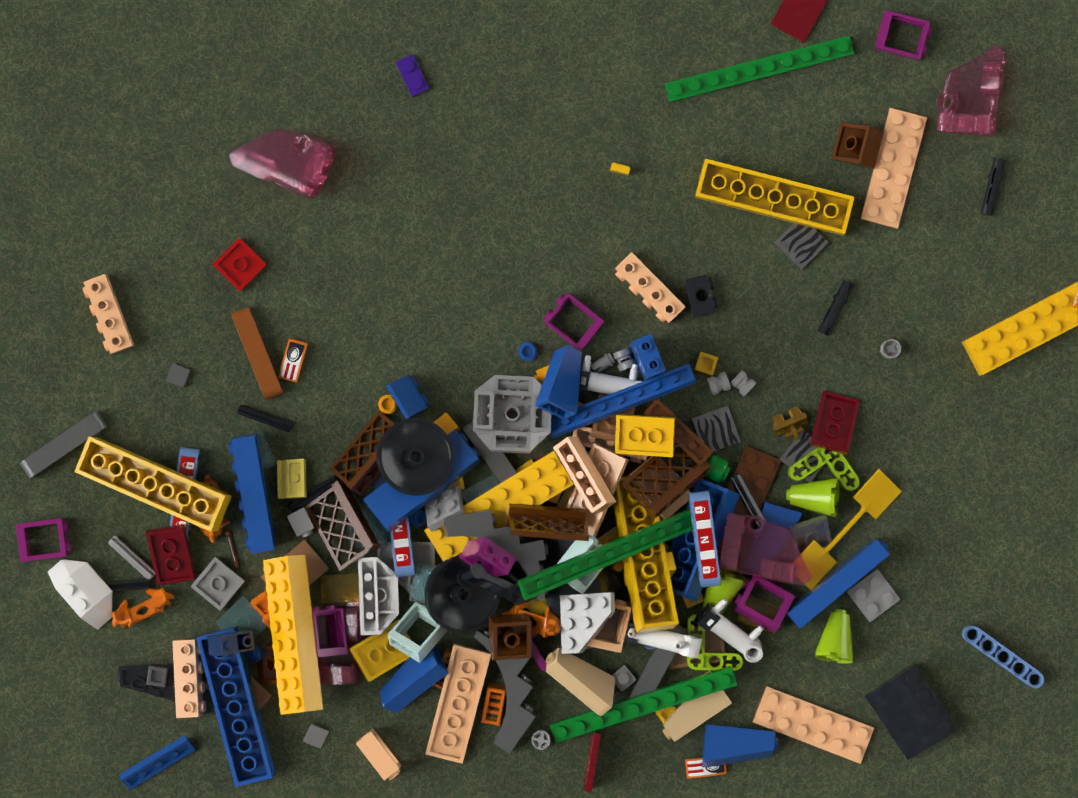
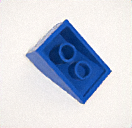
[386,375,429,419]

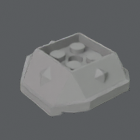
[473,375,551,453]

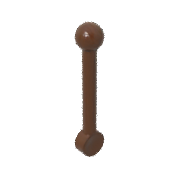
[225,530,239,569]

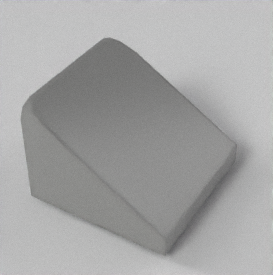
[303,723,329,749]

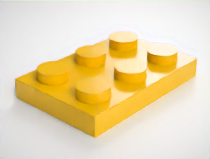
[615,414,675,457]
[349,619,411,682]

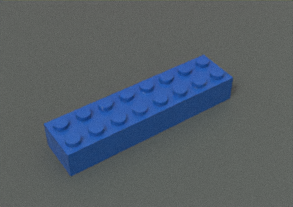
[196,626,276,787]

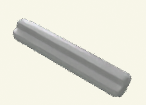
[109,536,155,580]

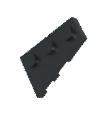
[118,664,175,702]

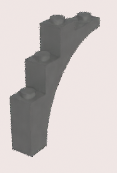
[443,510,548,601]
[474,628,536,754]

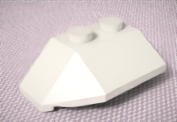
[358,557,399,635]
[48,559,113,630]

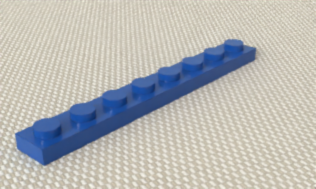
[550,364,696,439]

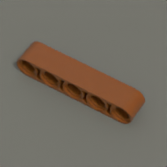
[231,306,284,400]

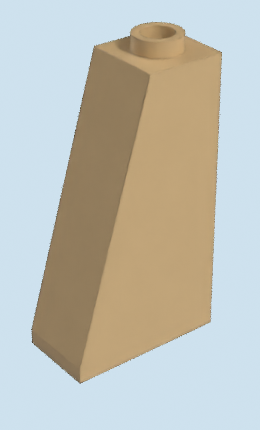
[546,648,615,716]
[662,670,732,742]

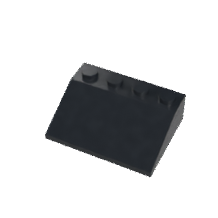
[865,664,958,760]

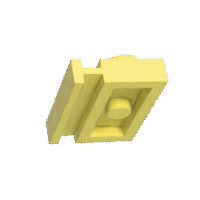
[277,459,307,499]

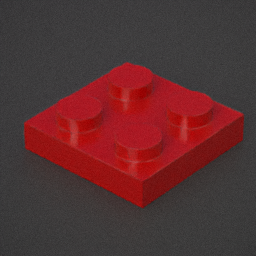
[212,238,267,292]

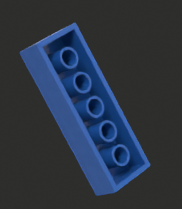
[229,432,276,554]
[668,479,740,602]

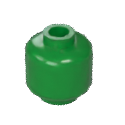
[704,455,731,483]

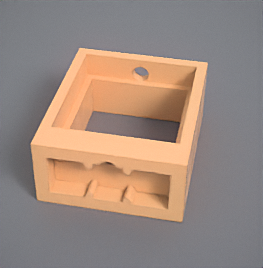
[587,599,632,653]
[356,729,401,781]

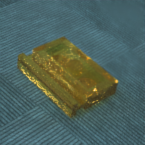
[321,574,359,604]
[736,596,779,635]

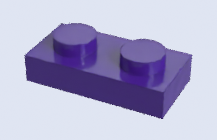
[395,54,429,97]

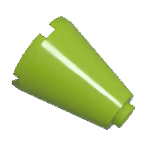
[786,478,840,517]
[703,564,746,615]
[815,609,853,664]

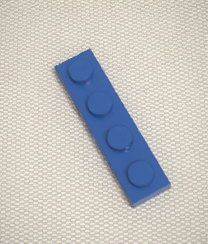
[119,735,195,790]

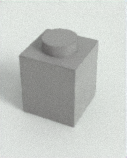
[287,507,316,538]

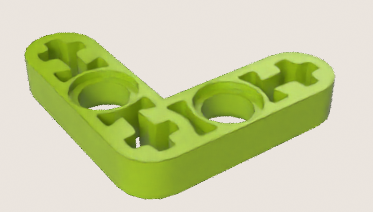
[788,447,859,491]
[687,614,743,671]

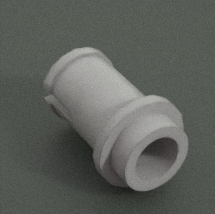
[590,353,615,373]

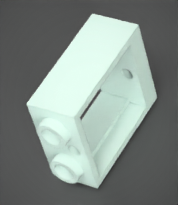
[557,534,603,594]
[388,602,447,663]

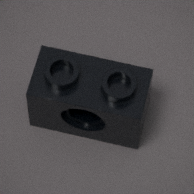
[684,274,718,318]

